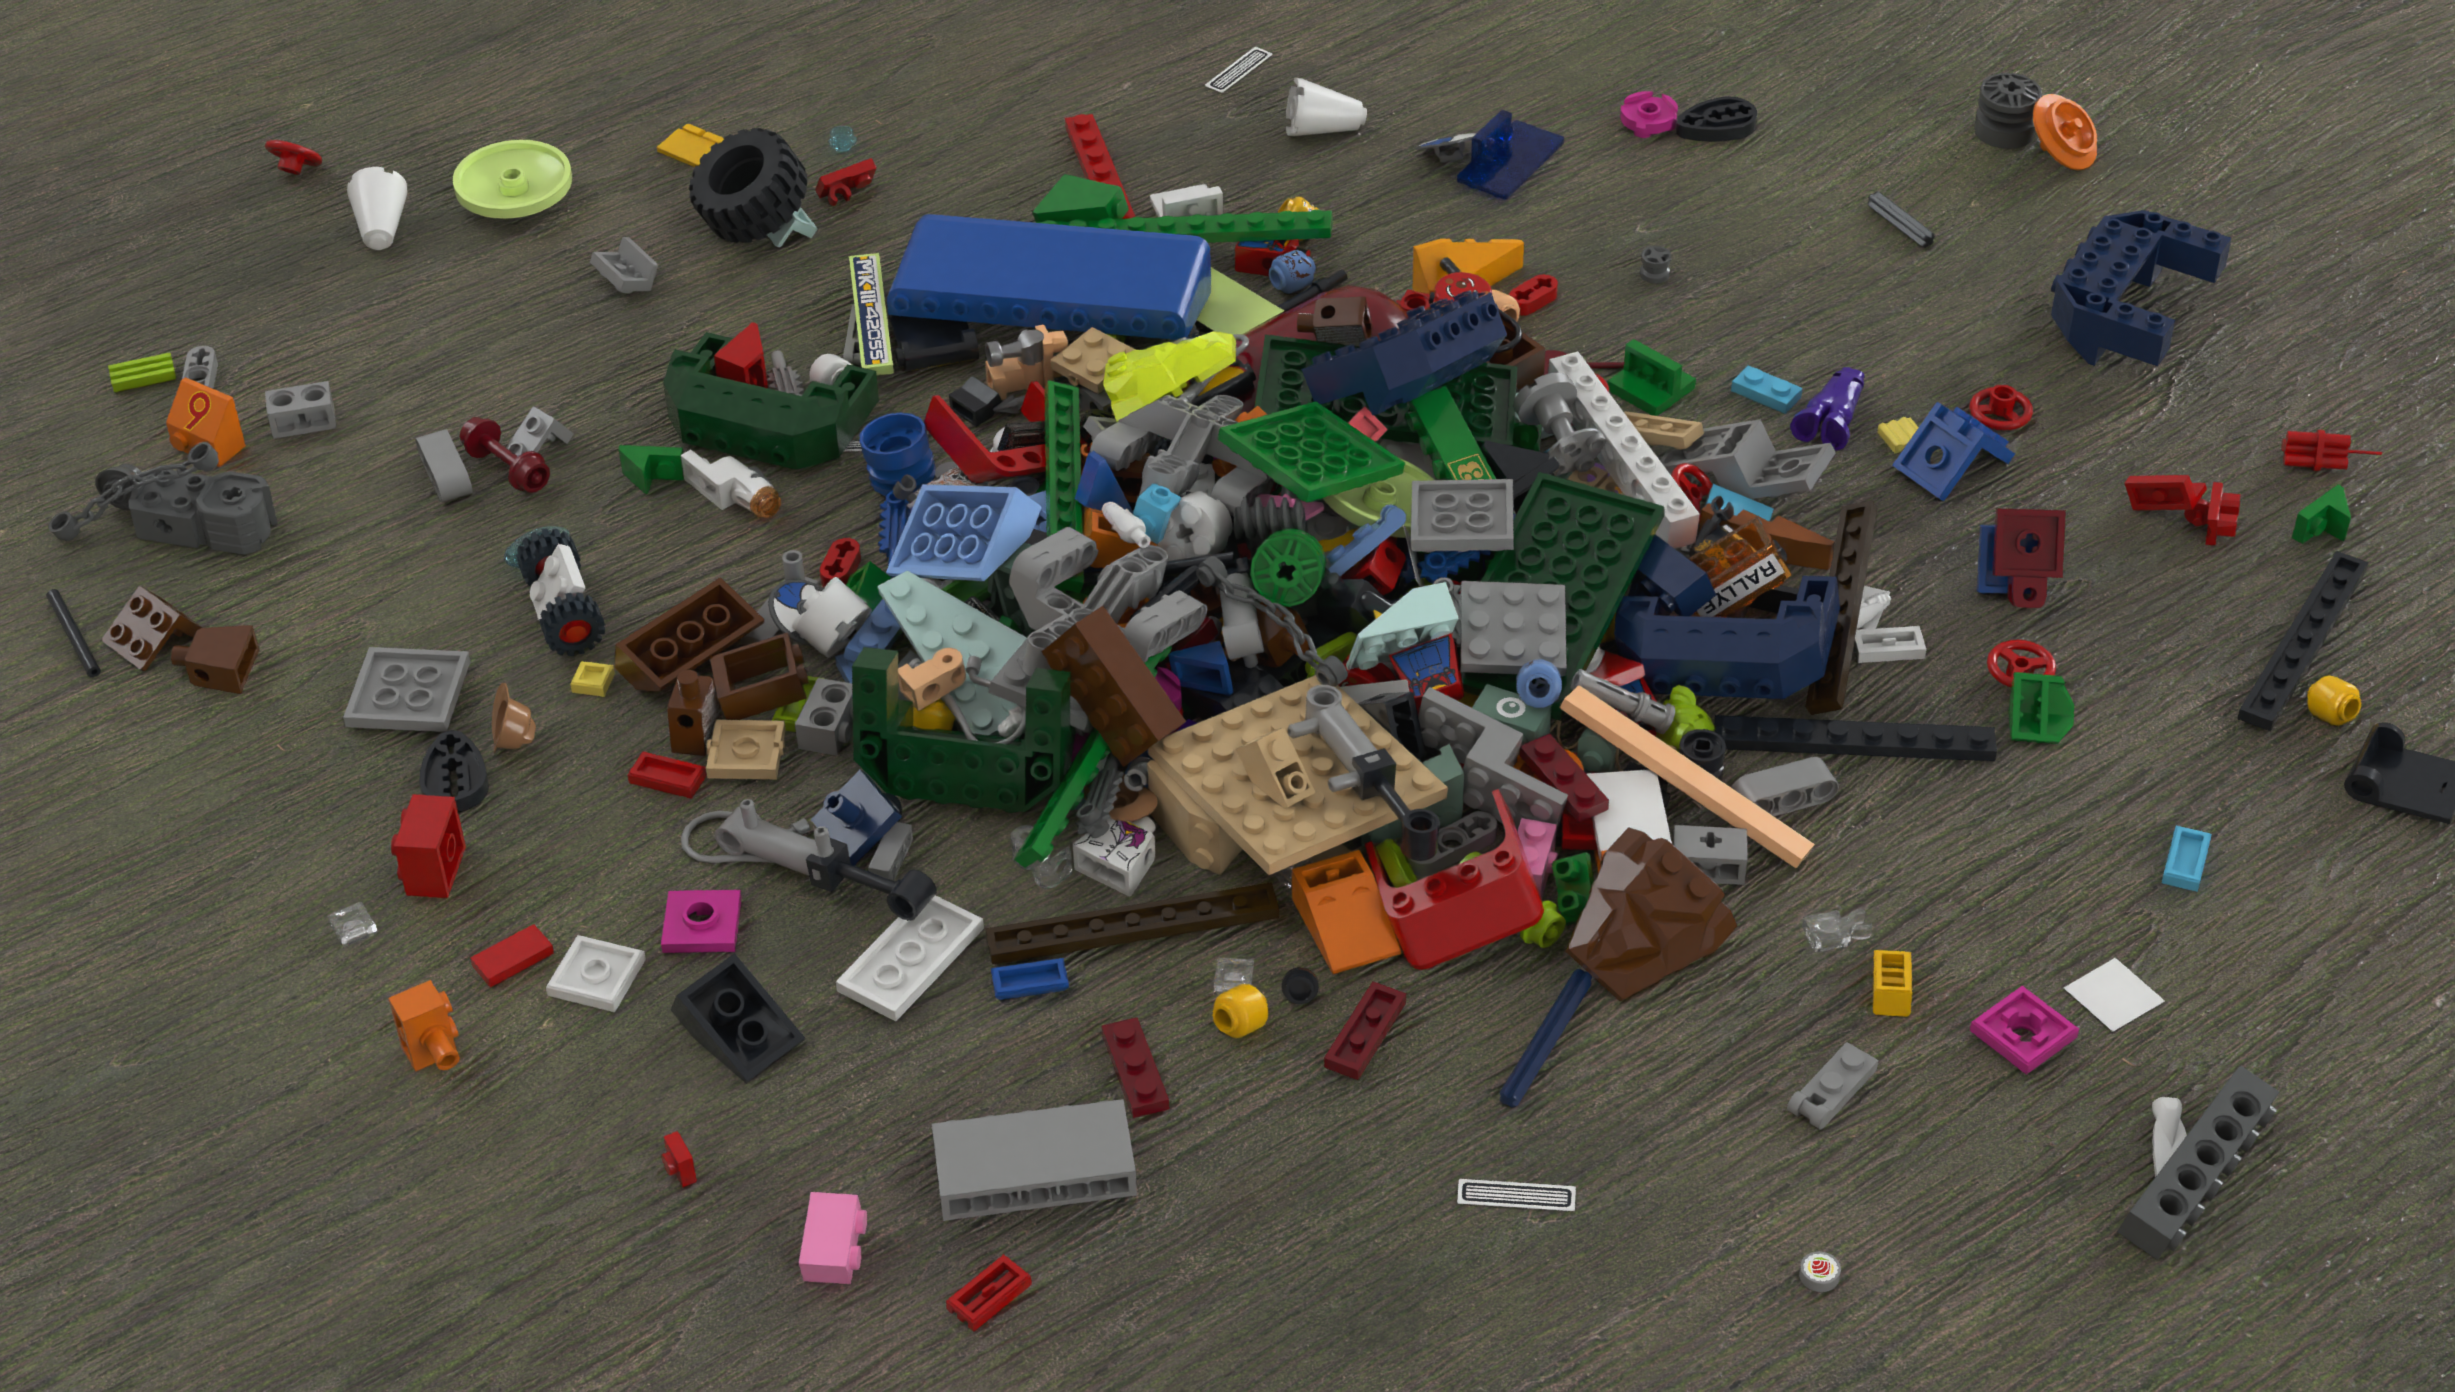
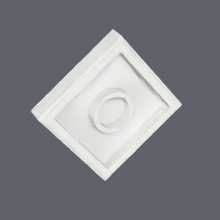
[546,935,646,1012]

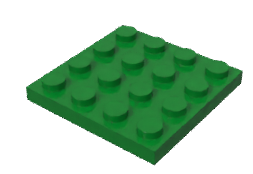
[1218,401,1405,503]

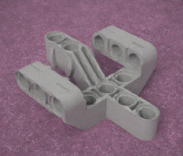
[1089,395,1274,517]
[1009,527,1207,677]

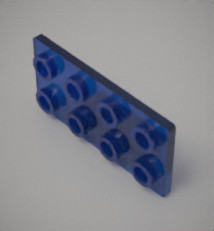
[1457,110,1564,200]

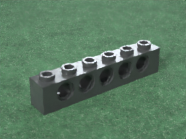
[2117,1065,2280,1260]

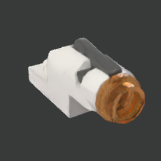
[681,450,781,518]

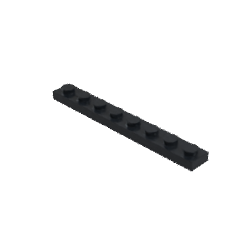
[2237,551,2369,732]
[1714,715,1997,761]

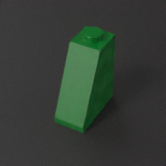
[1032,174,1129,222]

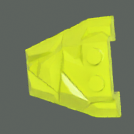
[1103,331,1236,422]

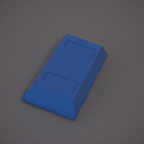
[991,958,1069,1000]

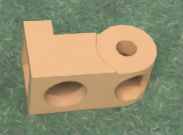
[898,648,966,711]

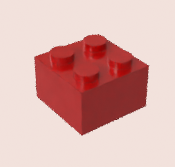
[391,794,466,898]

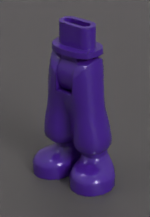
[1790,367,1865,451]

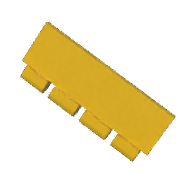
[656,123,724,167]

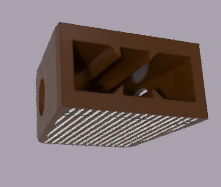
[1297,297,1373,346]
[667,670,721,756]

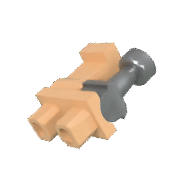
[985,325,1068,400]

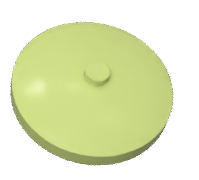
[453,140,572,219]
[1323,458,1434,538]

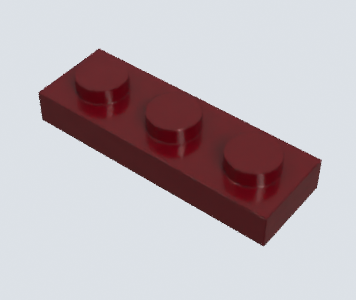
[1519,733,1609,823]
[1324,981,1406,1080]
[1101,1017,1169,1118]

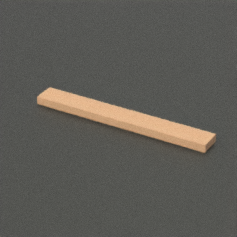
[1560,685,1815,868]

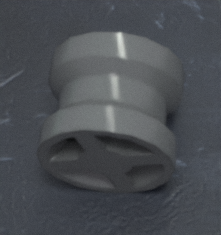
[1640,246,1671,283]

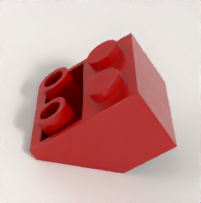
[714,322,768,388]

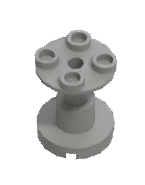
[1513,373,1606,476]

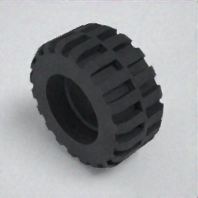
[689,128,808,243]

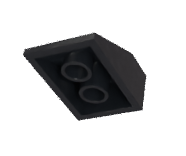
[1180,659,1285,721]
[671,953,805,1084]

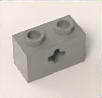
[1673,825,1747,885]

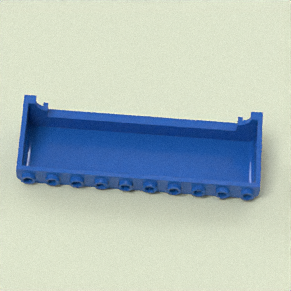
[887,214,1211,340]

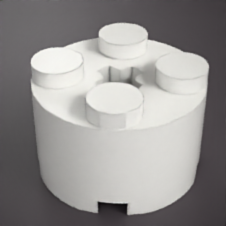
[1158,492,1232,561]
[792,577,872,658]

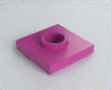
[661,890,742,953]
[1970,986,2079,1075]

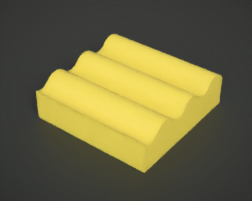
[1877,417,1919,454]

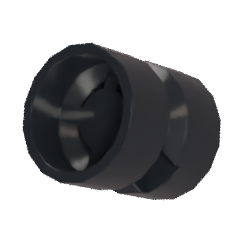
[1679,729,1726,781]

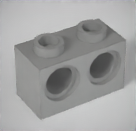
[265,381,337,439]
[795,678,853,756]

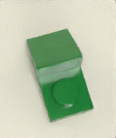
[618,445,684,494]
[2292,484,2351,544]

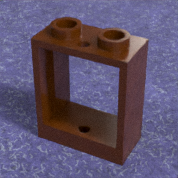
[710,632,809,720]

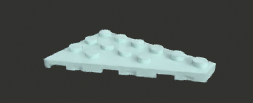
[878,571,1027,736]

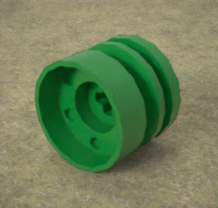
[1251,528,1327,607]

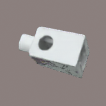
[1073,816,1156,897]

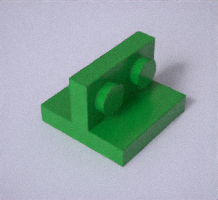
[1607,339,1696,416]

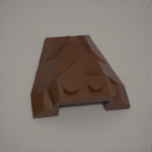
[1565,827,1737,1002]

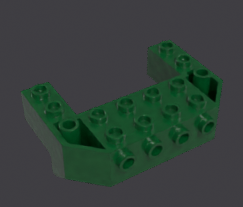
[663,332,879,470]
[852,647,1076,813]

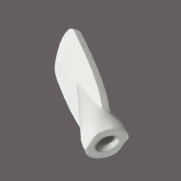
[2152,1097,2187,1177]

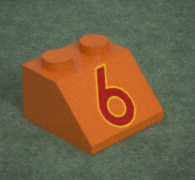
[166,377,246,467]

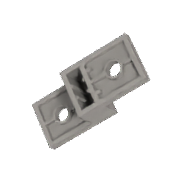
[1660,419,1836,500]
[1418,687,1568,837]

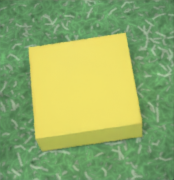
[570,661,615,697]

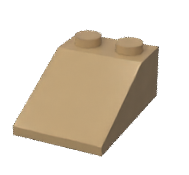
[1147,760,1242,875]

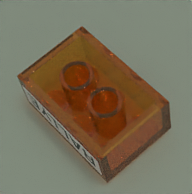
[1688,516,1792,618]

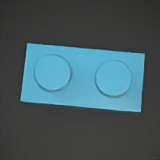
[1731,365,1802,414]

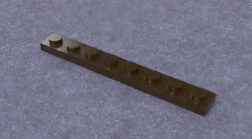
[1805,500,1877,715]
[985,882,1279,965]

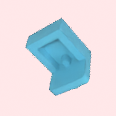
[1133,484,1181,544]

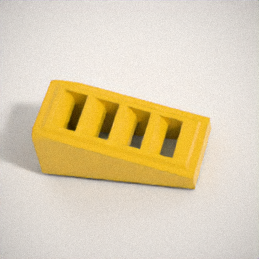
[1873,950,1912,1017]

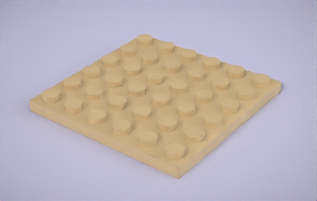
[1148,675,1448,875]

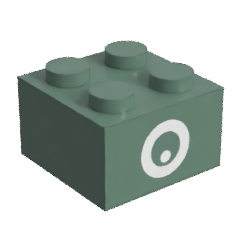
[1472,684,1552,756]

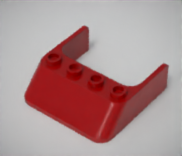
[924,381,1090,483]
[1365,789,1544,970]

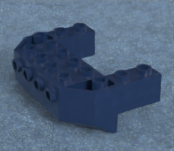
[2051,210,2232,366]
[1302,290,1507,416]
[1614,576,1840,699]

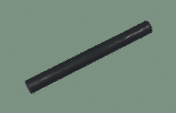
[46,589,101,678]

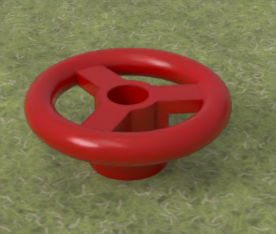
[265,140,323,175]
[1969,385,2033,431]
[1671,463,1713,524]
[1987,640,2056,688]

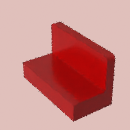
[2124,475,2207,510]

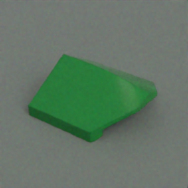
[2008,672,2074,744]

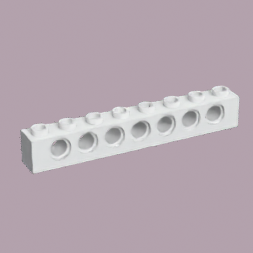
[1548,351,1700,549]

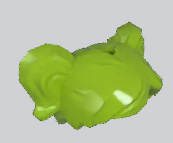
[1656,685,1715,752]

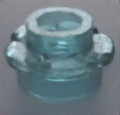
[828,126,857,152]

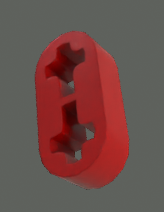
[1509,274,1558,316]
[819,538,861,588]

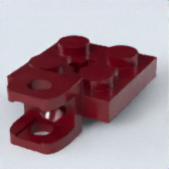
[1993,508,2066,608]

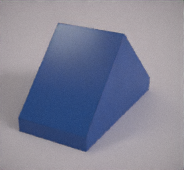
[1075,451,1133,514]
[1168,641,1233,695]

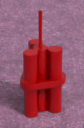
[2281,430,2382,471]

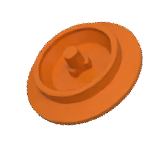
[2033,94,2097,170]

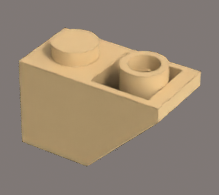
[1236,727,1315,808]

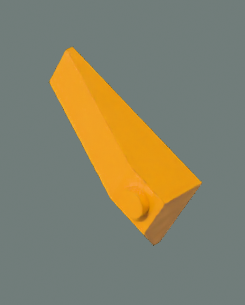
[1412,239,1524,294]

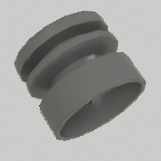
[1974,73,2042,149]

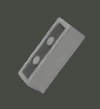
[868,822,913,881]

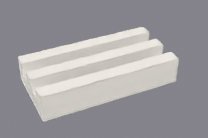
[1854,626,1926,663]

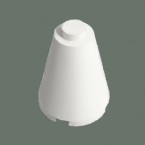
[1286,78,1367,136]
[347,167,407,250]

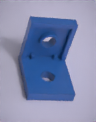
[1892,402,2015,501]

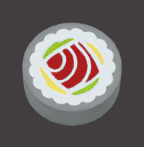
[1799,1251,1841,1292]

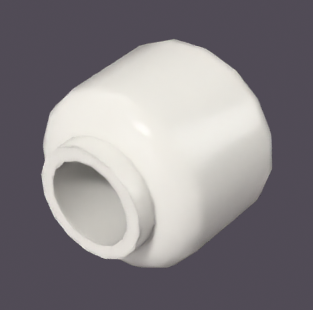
[809,354,852,385]

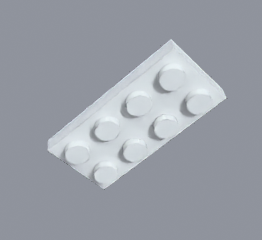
[836,895,984,1021]

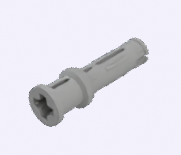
[1570,669,1675,734]

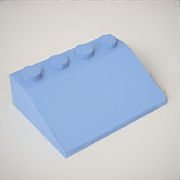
[886,484,1042,581]

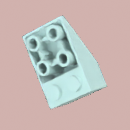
[1346,582,1459,670]

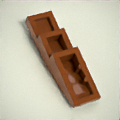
[1699,503,1835,570]

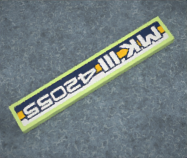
[849,253,894,376]

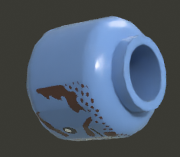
[1269,250,1316,294]
[1516,659,1562,708]

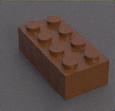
[1041,606,1186,767]

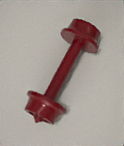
[459,417,550,493]

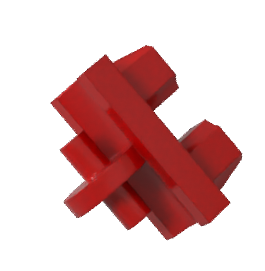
[2184,482,2241,545]

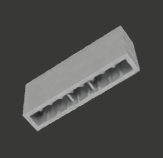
[932,1099,1137,1221]

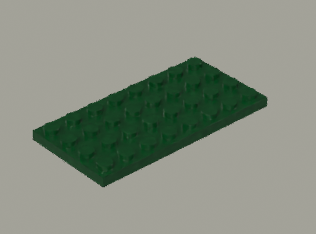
[1254,334,1517,448]
[1455,472,1665,721]

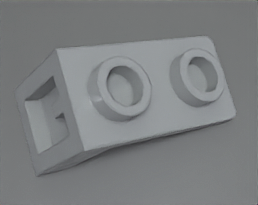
[501,406,574,466]

